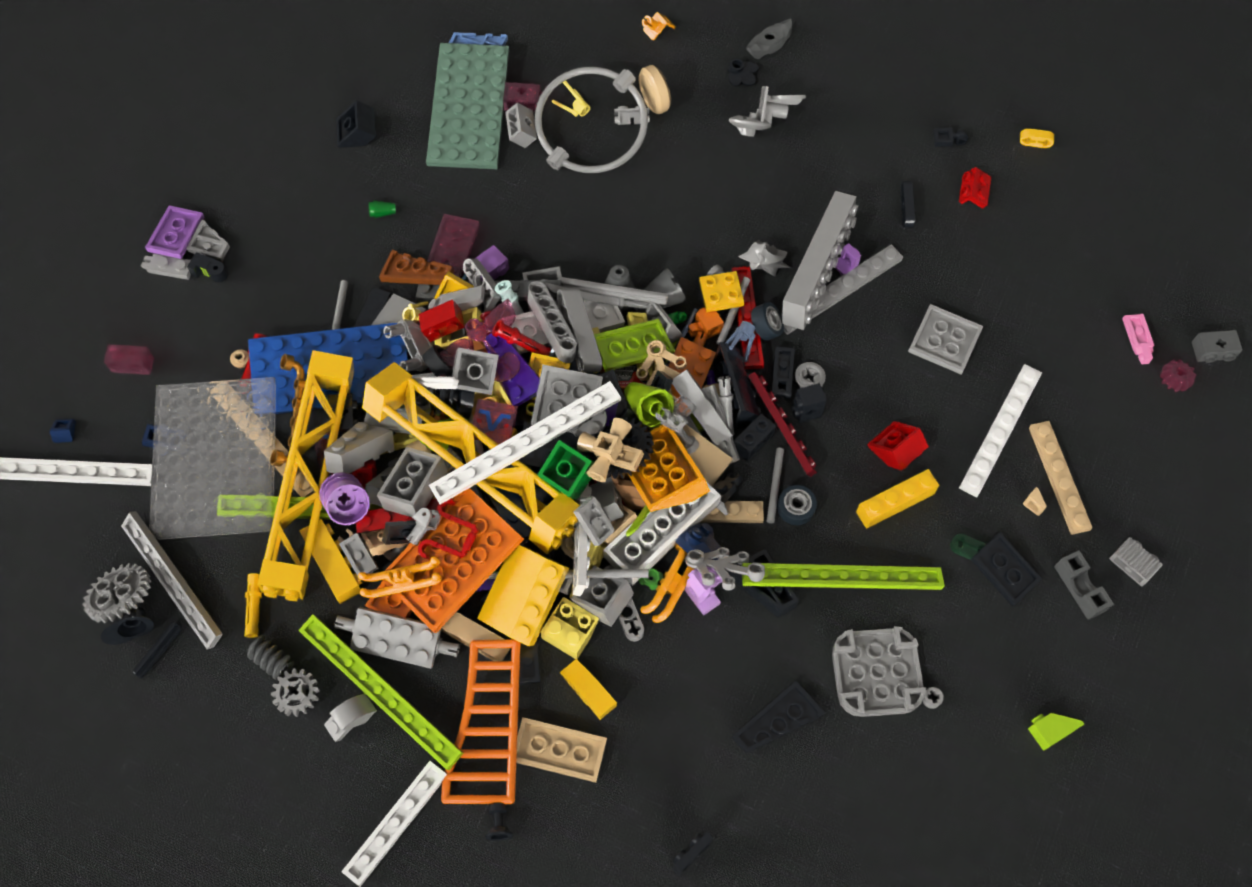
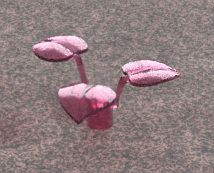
[438,299,520,382]

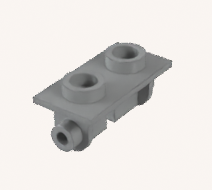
[614,106,650,125]

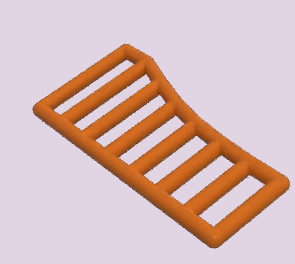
[441,639,521,804]

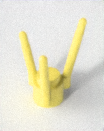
[552,81,591,117]
[402,301,429,323]

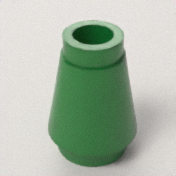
[369,200,396,218]

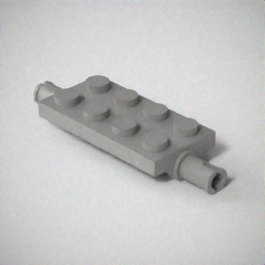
[335,607,460,669]

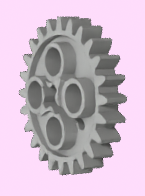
[82,563,151,623]

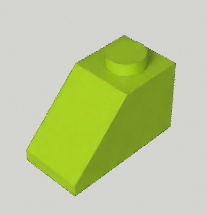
[1028,713,1084,751]

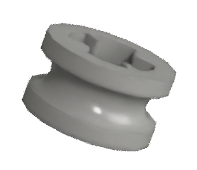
[923,687,943,709]

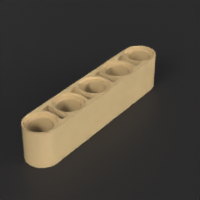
[414,612,510,661]

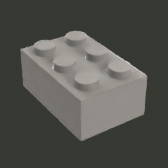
[377,447,448,517]

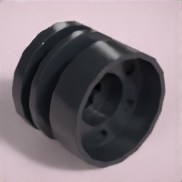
[433,373,475,419]

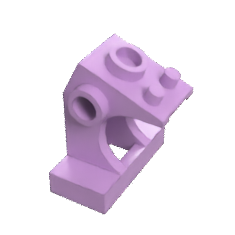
[684,566,722,616]

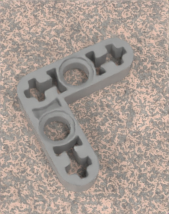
[463,259,500,330]

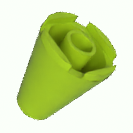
[624,382,674,428]

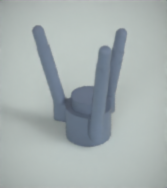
[715,321,756,362]

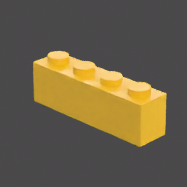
[856,469,940,529]
[299,519,362,604]

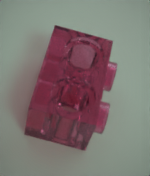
[104,344,154,375]

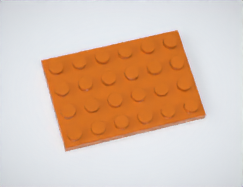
[383,488,524,633]

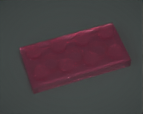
[427,214,480,279]

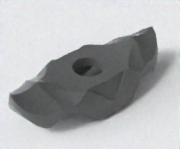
[746,19,792,59]

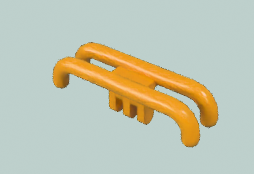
[640,544,694,623]
[358,556,442,598]

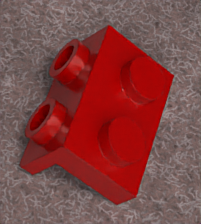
[959,167,991,208]

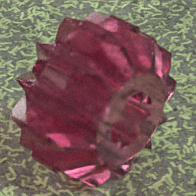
[1160,359,1197,393]

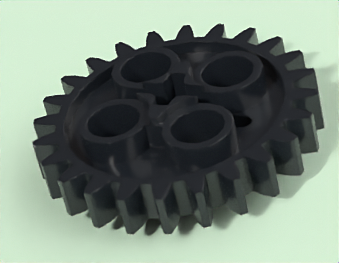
[588,417,654,479]

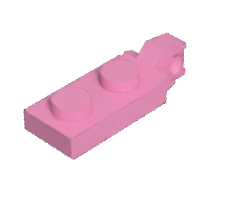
[1122,314,1154,365]

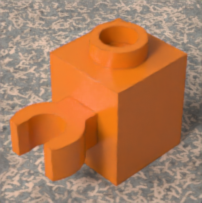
[687,307,724,339]

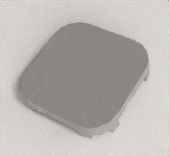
[832,626,926,717]

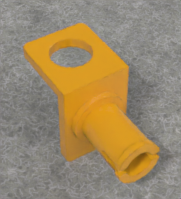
[642,12,676,40]

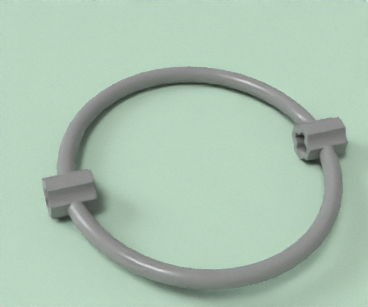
[535,67,648,173]

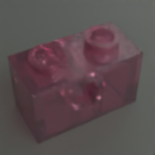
[503,82,541,112]

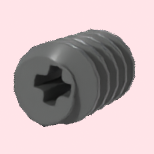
[247,635,295,681]

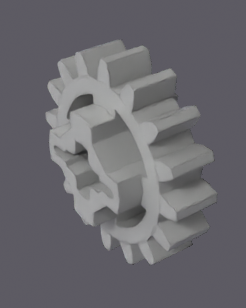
[271,668,320,717]

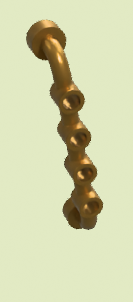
[270,354,306,467]

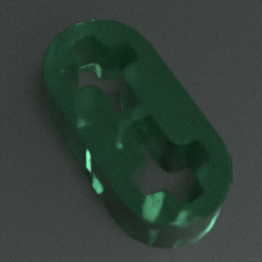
[950,534,985,559]

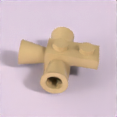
[577,418,644,482]

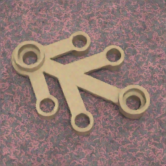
[636,340,687,409]

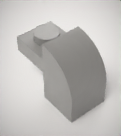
[324,694,377,742]

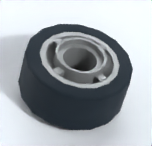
[751,302,784,340]
[777,485,817,526]

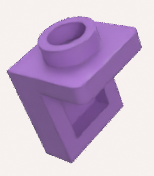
[835,243,861,276]

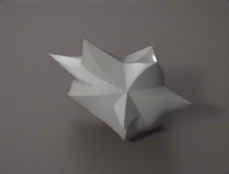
[738,240,791,276]

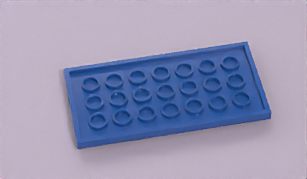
[248,322,409,416]

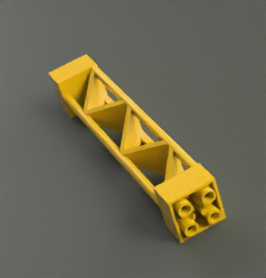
[257,350,354,601]
[362,362,580,554]

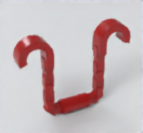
[418,499,478,560]

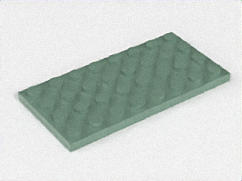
[426,43,509,169]

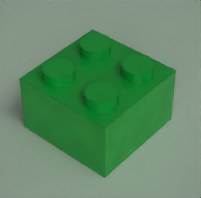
[537,440,595,500]

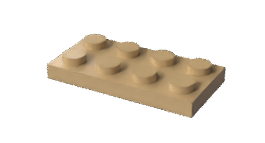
[516,718,607,782]

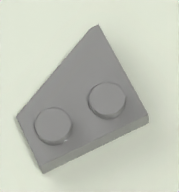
[186,220,230,262]

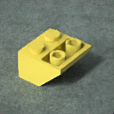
[540,597,599,659]

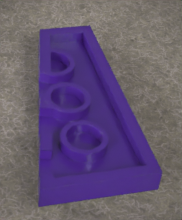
[482,333,540,408]

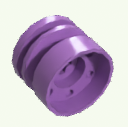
[319,472,370,525]

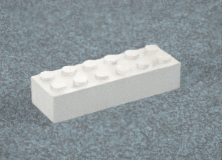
[603,482,721,586]

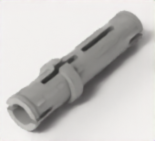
[718,376,735,436]

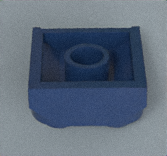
[676,523,721,560]

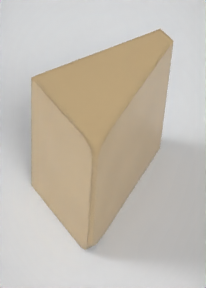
[1023,487,1047,516]

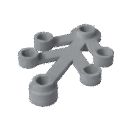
[685,547,765,590]

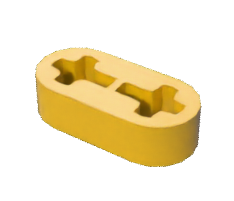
[1020,129,1054,148]

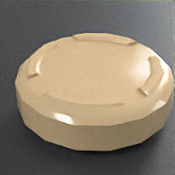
[638,65,671,114]

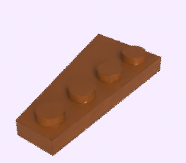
[379,250,455,285]

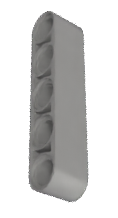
[527,281,577,363]
[557,288,602,373]

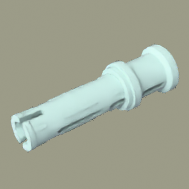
[495,280,524,316]

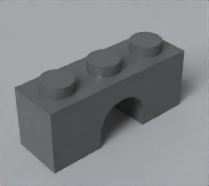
[1054,550,1114,620]

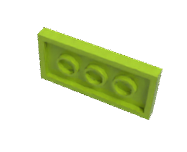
[594,319,675,372]

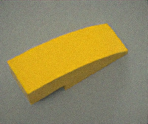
[560,659,617,720]

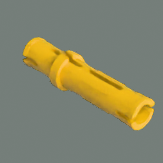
[244,573,262,638]

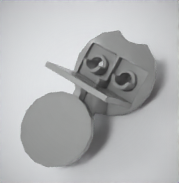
[729,86,806,137]

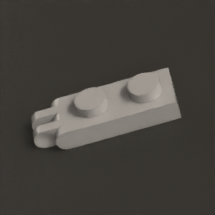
[141,254,191,280]

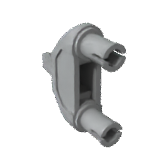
[383,319,435,372]

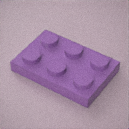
[145,206,205,259]

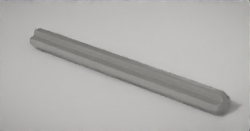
[557,277,668,305]

